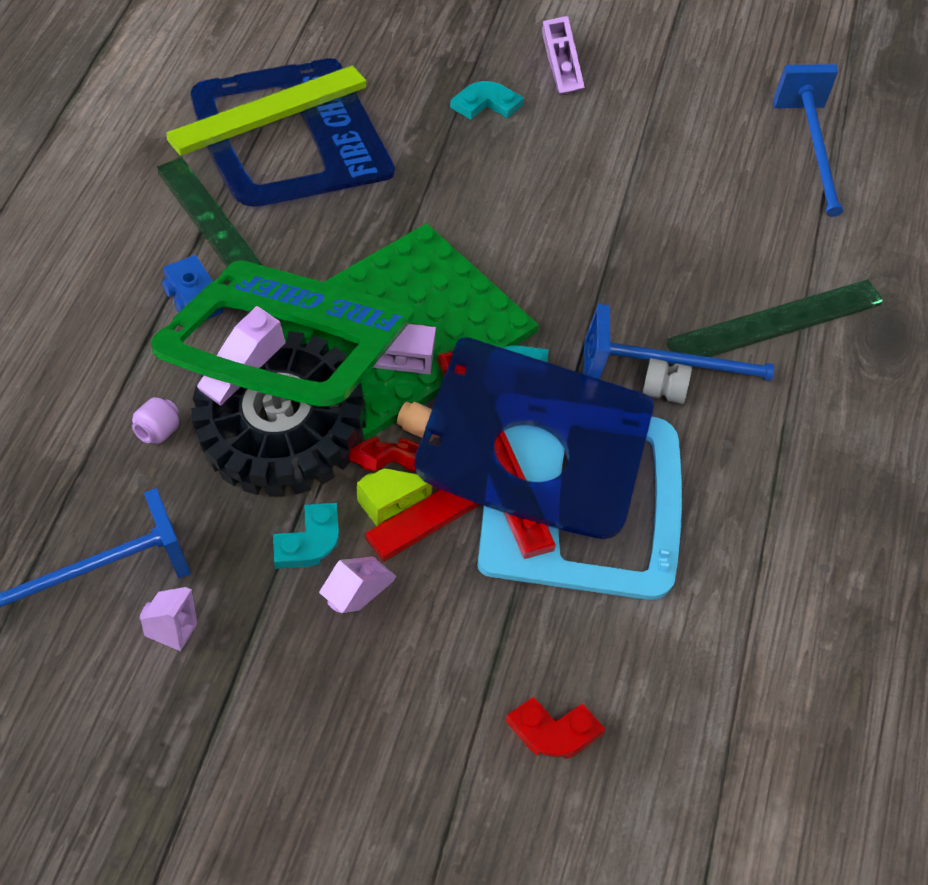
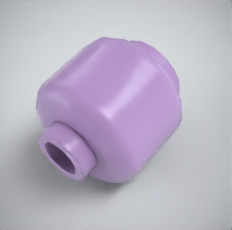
[132,397,180,444]

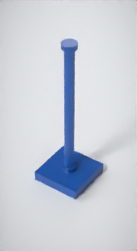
[773,64,843,217]
[584,304,774,389]
[0,488,191,607]

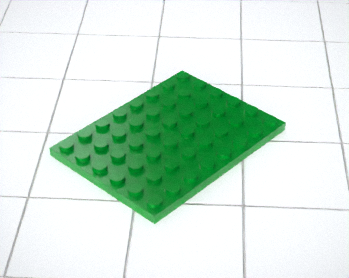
[274,223,539,442]

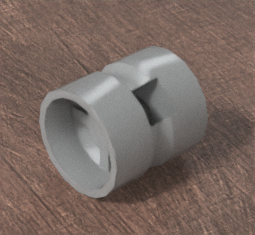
[642,358,692,405]

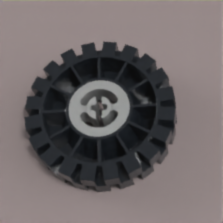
[191,331,367,497]

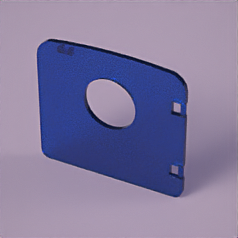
[414,337,654,539]

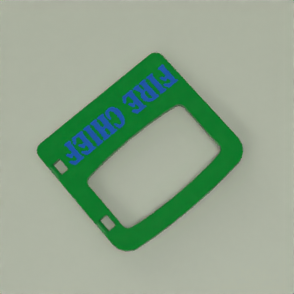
[151,261,414,406]

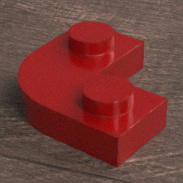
[349,436,437,472]
[506,697,605,760]

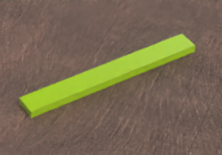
[166,65,367,156]

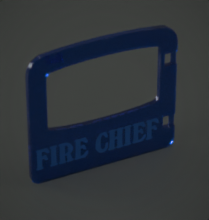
[191,58,395,207]

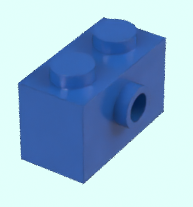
[162,255,223,320]

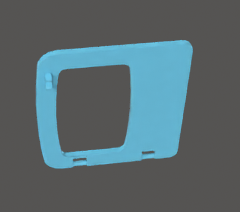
[477,395,682,600]

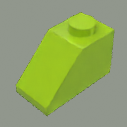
[357,468,432,526]

